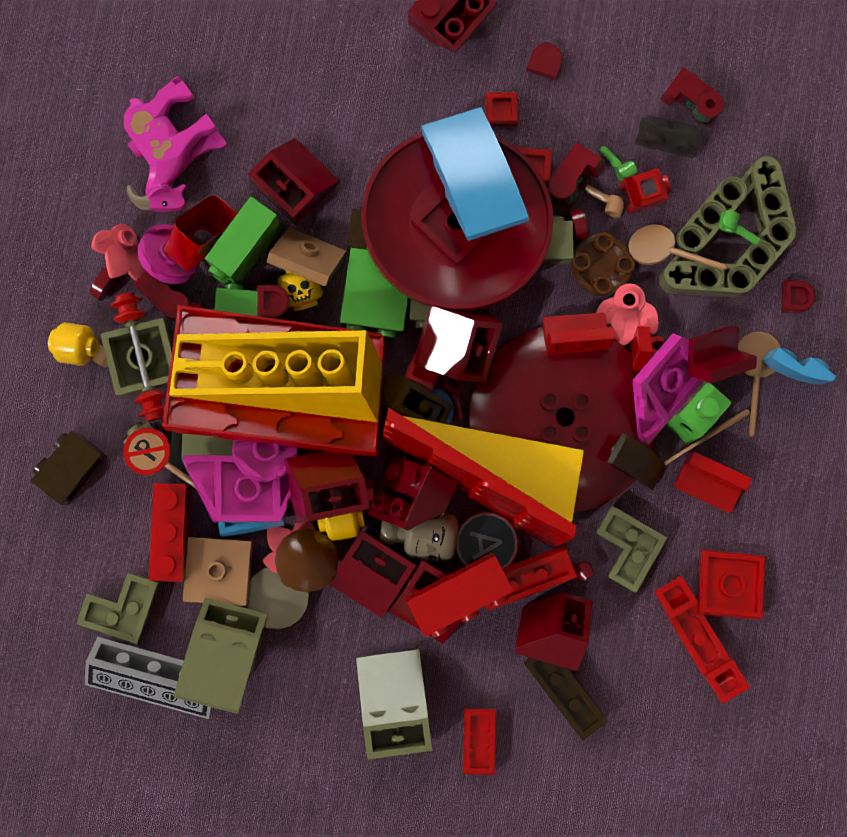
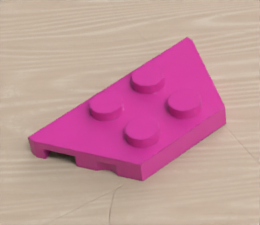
[632,334,703,445]
[183,455,291,522]

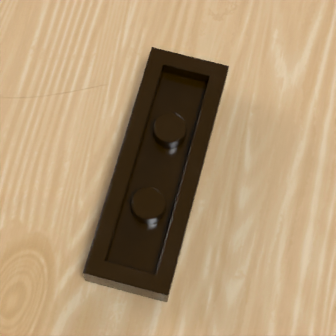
[523,658,608,741]

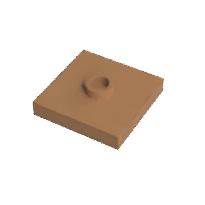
[266,227,346,286]
[183,537,253,606]

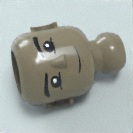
[380,512,459,562]

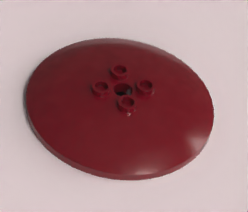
[361,133,553,311]
[469,327,656,512]

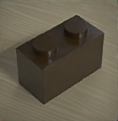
[30,431,107,505]

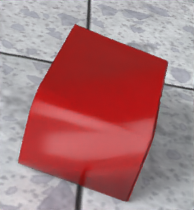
[163,195,238,272]

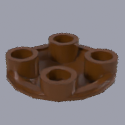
[571,232,635,296]
[275,529,339,593]

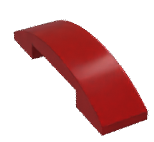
[654,575,750,704]

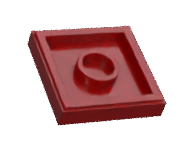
[697,550,765,620]

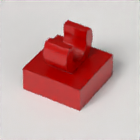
[631,326,664,371]

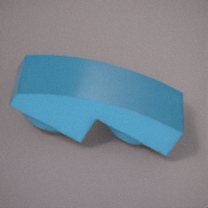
[761,347,836,385]

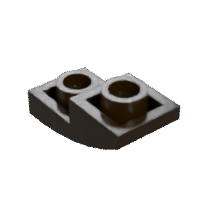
[607,433,666,490]

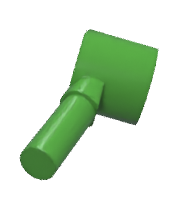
[599,145,638,182]
[719,210,760,245]

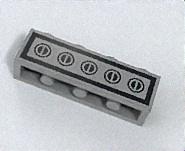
[85,637,213,719]

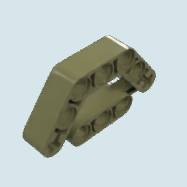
[659,156,796,298]

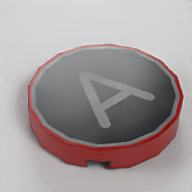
[456,512,518,569]

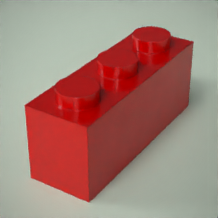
[149,483,192,582]
[406,552,513,638]

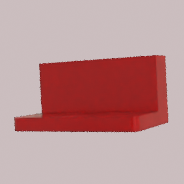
[542,313,615,355]
[674,452,752,513]

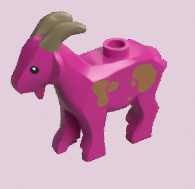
[124,76,228,212]

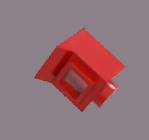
[619,168,671,215]

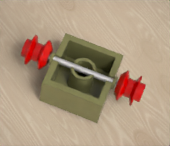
[100,292,174,422]

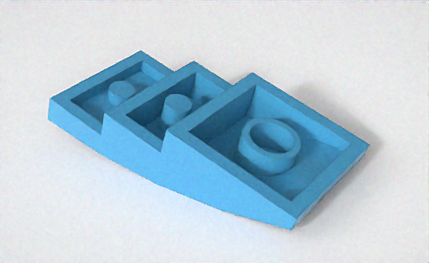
[421,107,529,241]

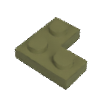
[595,506,667,593]
[76,572,160,644]

